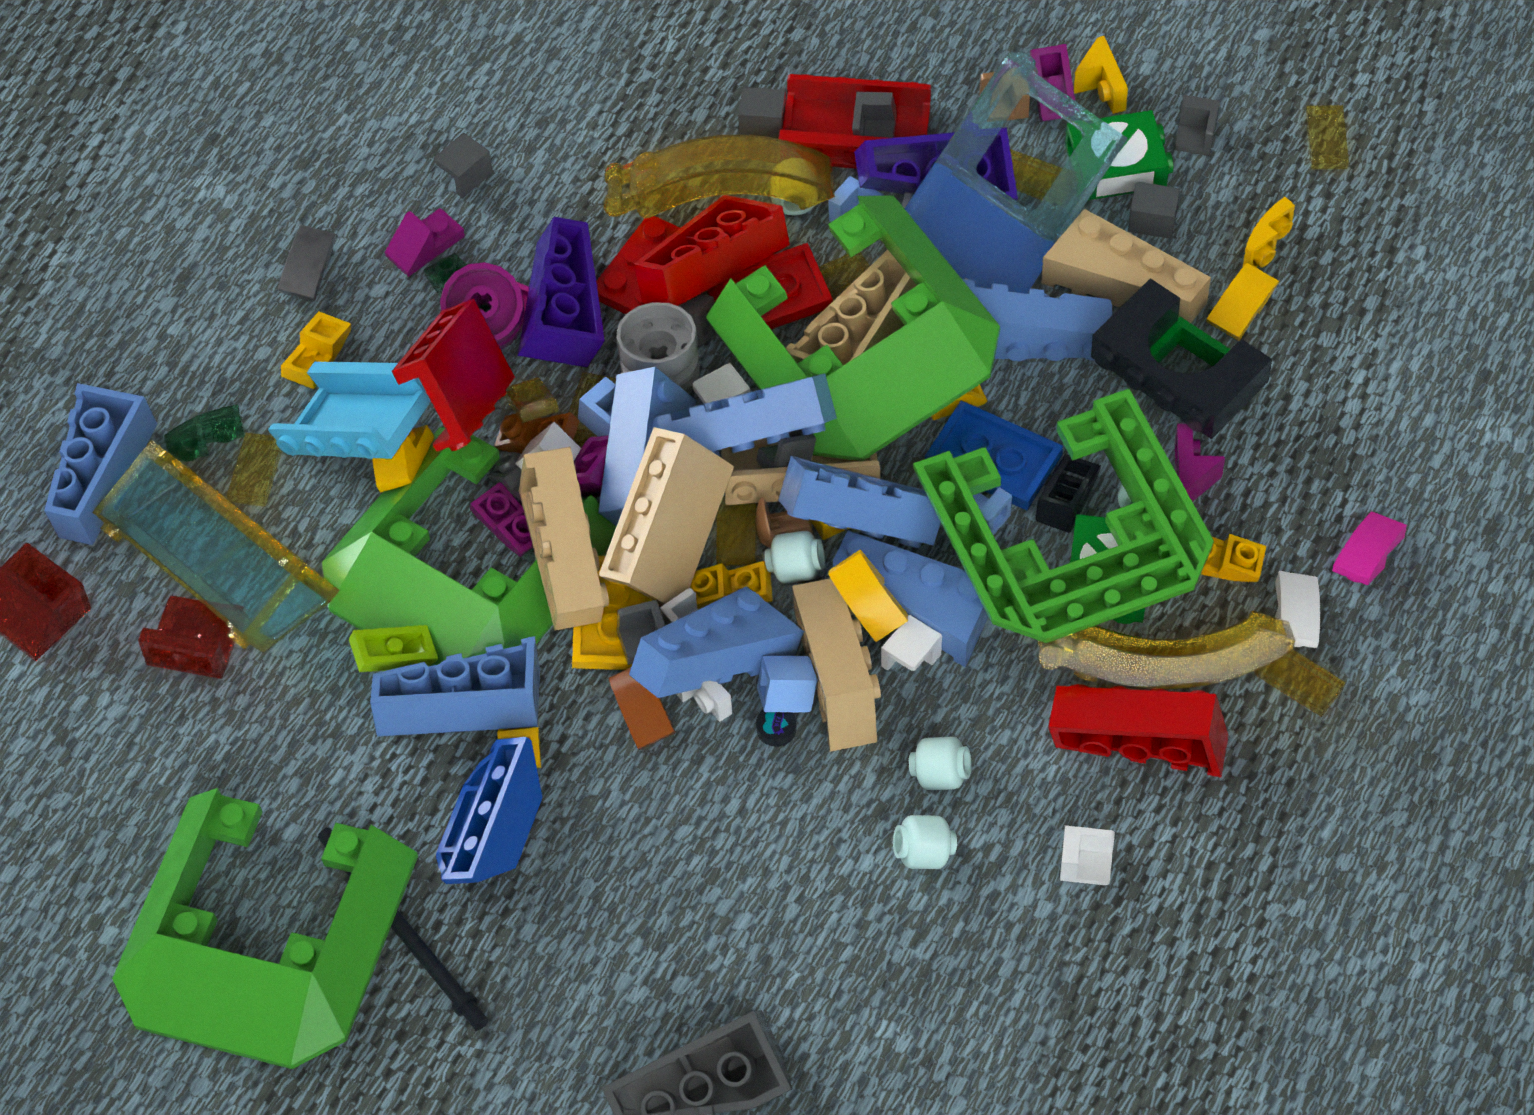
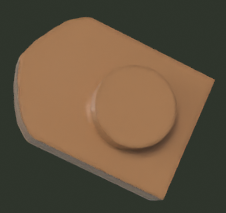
[755,497,813,548]

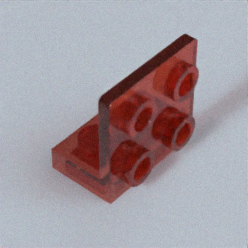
[138,595,245,679]

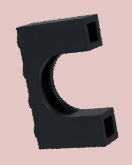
[1091,278,1272,439]

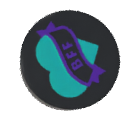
[756,709,797,747]

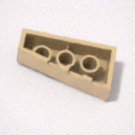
[1041,209,1211,323]
[785,252,917,365]
[519,447,609,630]
[792,578,881,752]

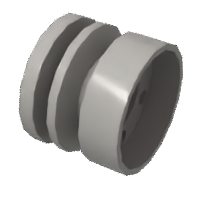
[616,302,700,394]

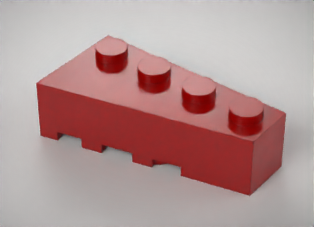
[634,195,790,306]
[1048,684,1229,777]

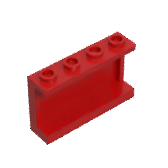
[778,74,931,169]
[391,298,515,452]

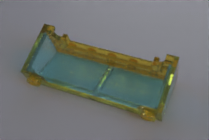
[92,440,340,653]

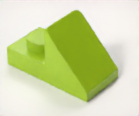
[349,625,438,673]

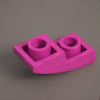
[1332,511,1407,585]

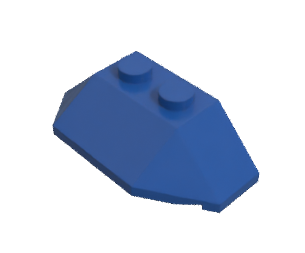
[436,737,543,884]

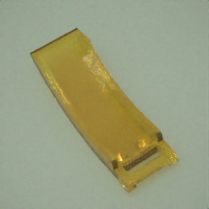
[604,135,835,218]
[1038,611,1296,689]

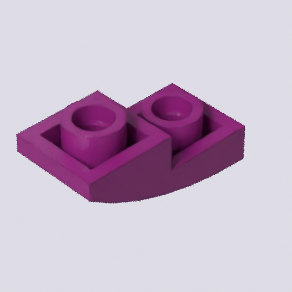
[470,482,533,557]

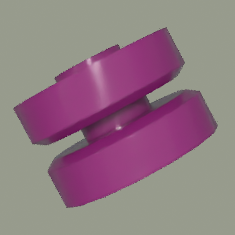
[440,262,525,350]

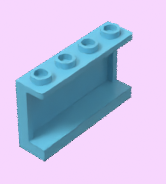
[268,362,431,459]

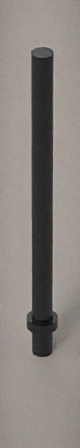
[317,827,489,1031]

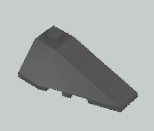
[602,1010,793,1115]

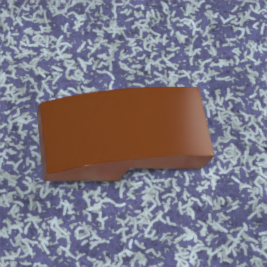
[494,410,580,453]
[608,667,676,750]

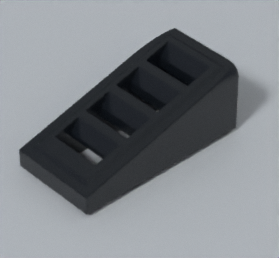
[1035,454,1101,533]

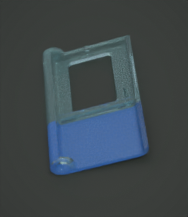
[904,51,1128,294]

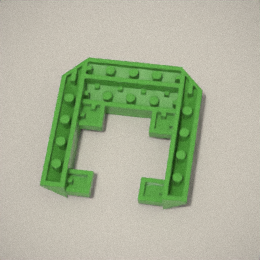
[706,195,1001,461]
[913,389,1214,643]
[322,427,617,667]
[112,788,418,1069]

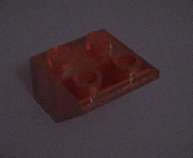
[0,543,91,661]

